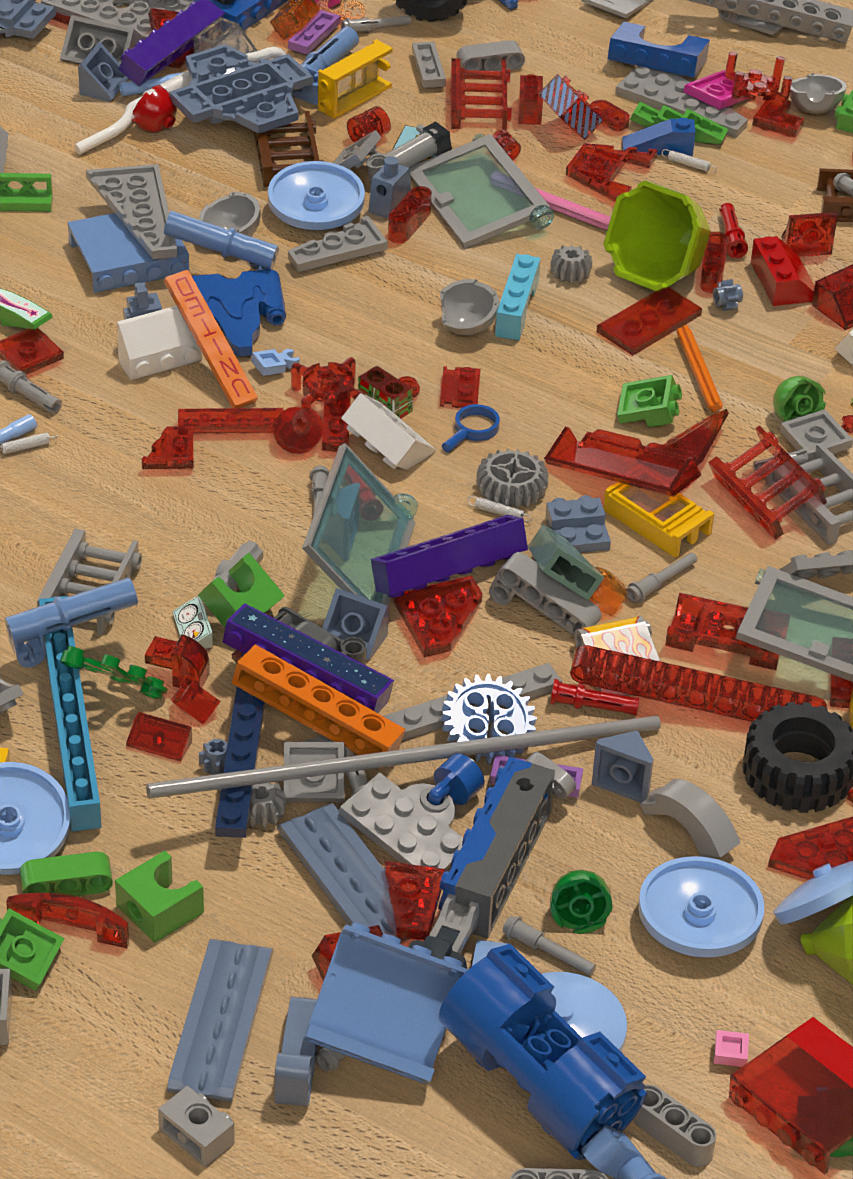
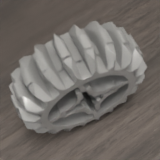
[476,448,549,509]

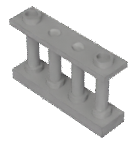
[766,443,853,545]
[37,529,142,635]

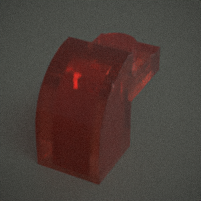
[144,634,210,693]

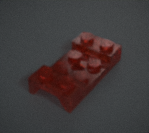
[665,593,790,671]

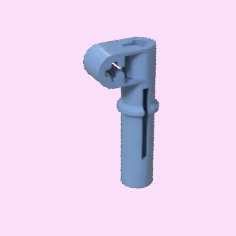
[293,27,359,105]
[164,211,279,270]
[5,577,138,668]
[581,1125,666,1179]

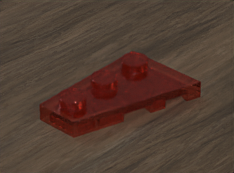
[384,861,445,940]

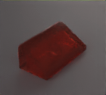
[126,712,192,762]

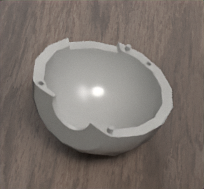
[787,73,847,115]
[199,192,261,237]
[440,279,499,336]

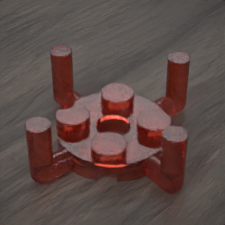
[725,52,793,104]
[291,357,366,426]

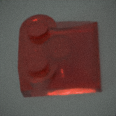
[781,212,838,257]

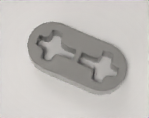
[525,752,576,799]

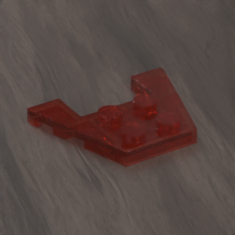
[566,143,658,202]

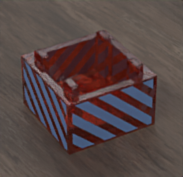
[538,74,604,140]

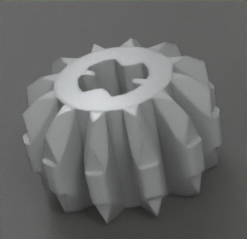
[550,244,593,284]
[249,782,286,828]

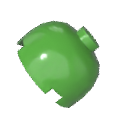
[773,376,826,422]

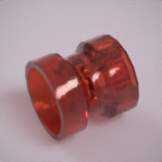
[492,129,521,160]

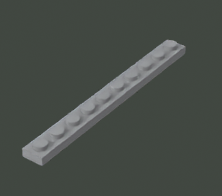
[303,663,562,756]

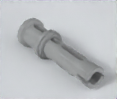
[0,360,62,415]

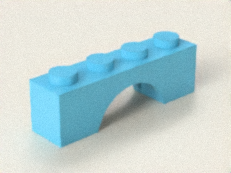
[495,254,541,340]

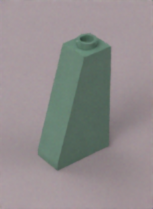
[528,524,604,601]

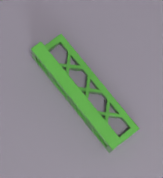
[0,173,53,212]

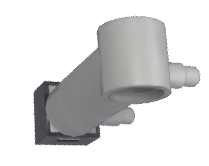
[366,121,452,184]

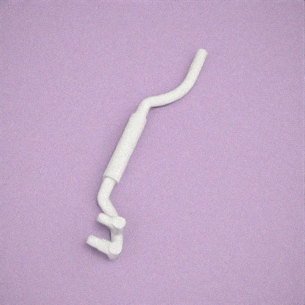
[74,47,286,155]

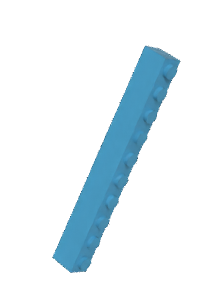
[39,596,102,832]

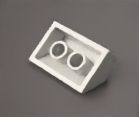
[117,306,202,380]
[342,393,436,470]

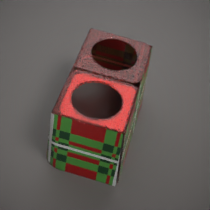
[358,366,414,419]

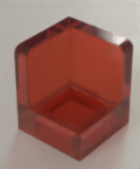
[170,677,221,724]

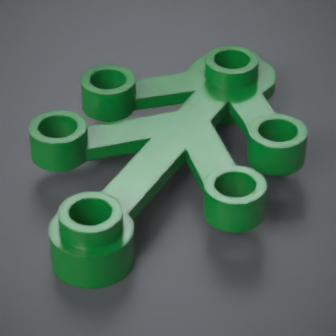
[60,646,168,700]

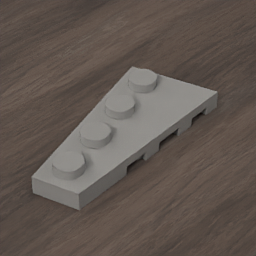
[288,215,388,272]
[775,550,853,586]

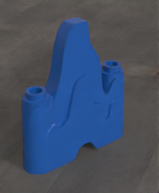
[192,269,286,357]

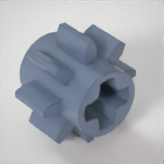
[713,279,743,311]
[199,739,228,775]

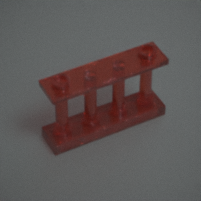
[450,58,512,130]
[708,425,827,540]

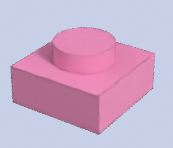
[714,1030,749,1067]

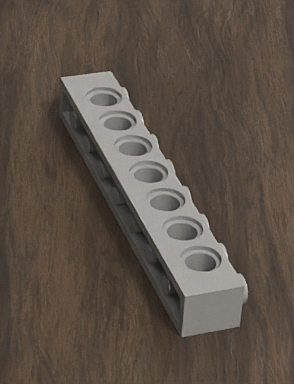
[688,0,853,44]

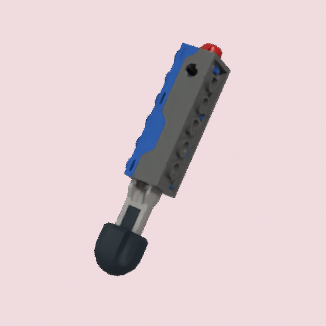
[409,757,555,969]

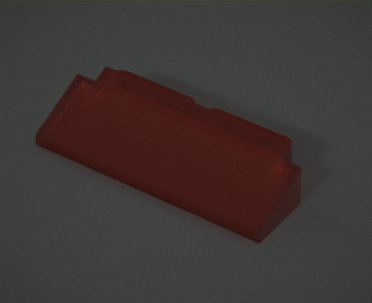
[544,426,702,497]

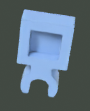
[251,349,300,376]

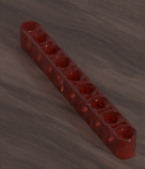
[570,645,827,722]

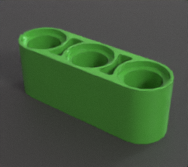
[20,852,113,901]

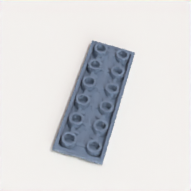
[277,803,423,938]
[167,939,273,1102]

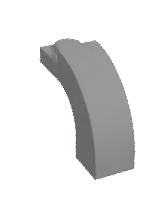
[640,779,741,858]

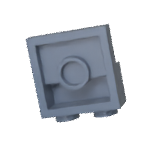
[545,495,611,553]

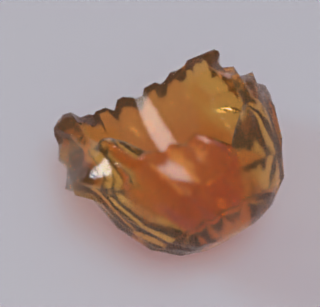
[589,567,627,616]

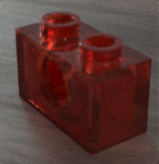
[518,74,543,125]

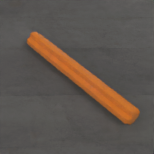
[677,325,723,413]

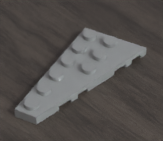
[615,66,748,138]
[86,164,177,259]

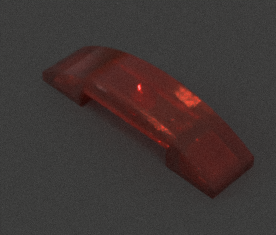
[6,893,129,949]

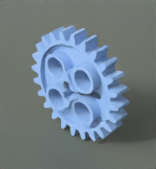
[441,674,537,764]

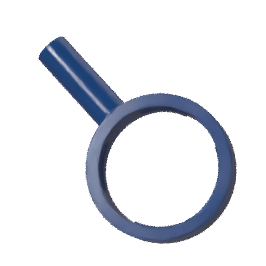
[442,404,500,453]

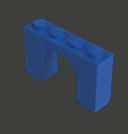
[194,0,289,36]
[607,22,710,78]

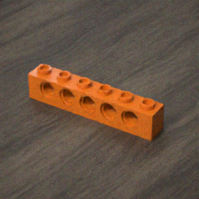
[232,644,406,769]

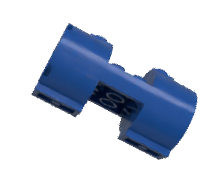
[439,944,647,1160]

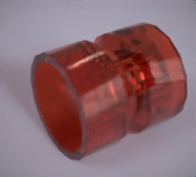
[347,106,391,143]

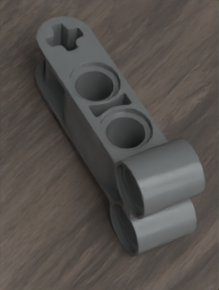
[273,607,367,665]

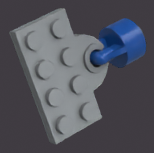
[339,753,485,887]

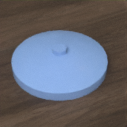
[268,161,365,230]
[0,762,70,875]
[638,856,764,957]
[773,861,853,925]
[542,972,627,1052]

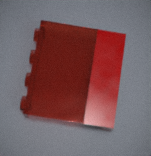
[729,1017,853,1175]

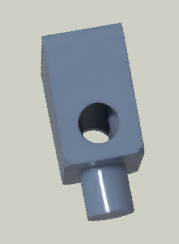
[368,156,412,219]

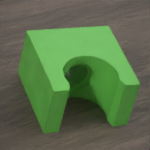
[198,553,285,628]
[115,851,204,943]

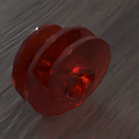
[273,406,324,454]

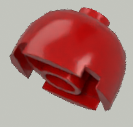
[132,85,177,133]

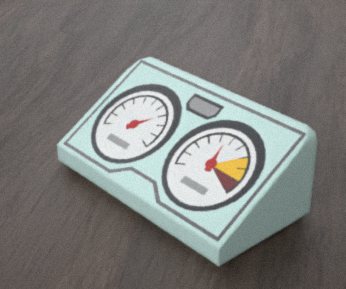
[173,596,213,652]

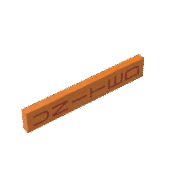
[164,270,258,410]

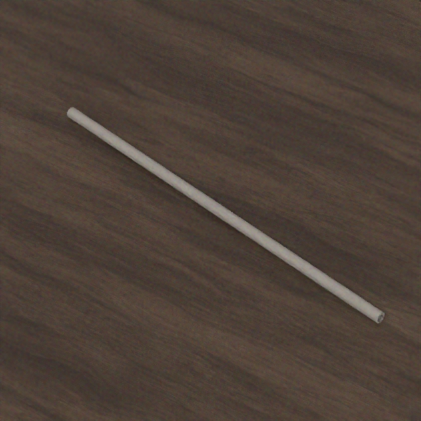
[146,715,661,799]

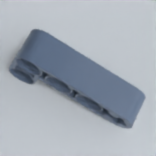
[275,996,318,1107]

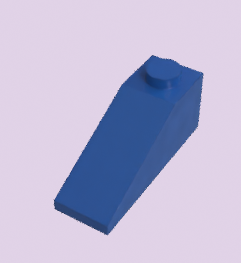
[622,118,695,156]

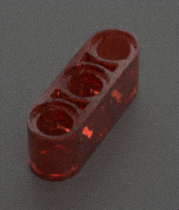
[388,186,432,243]
[700,232,728,293]

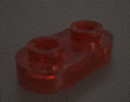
[590,100,630,132]

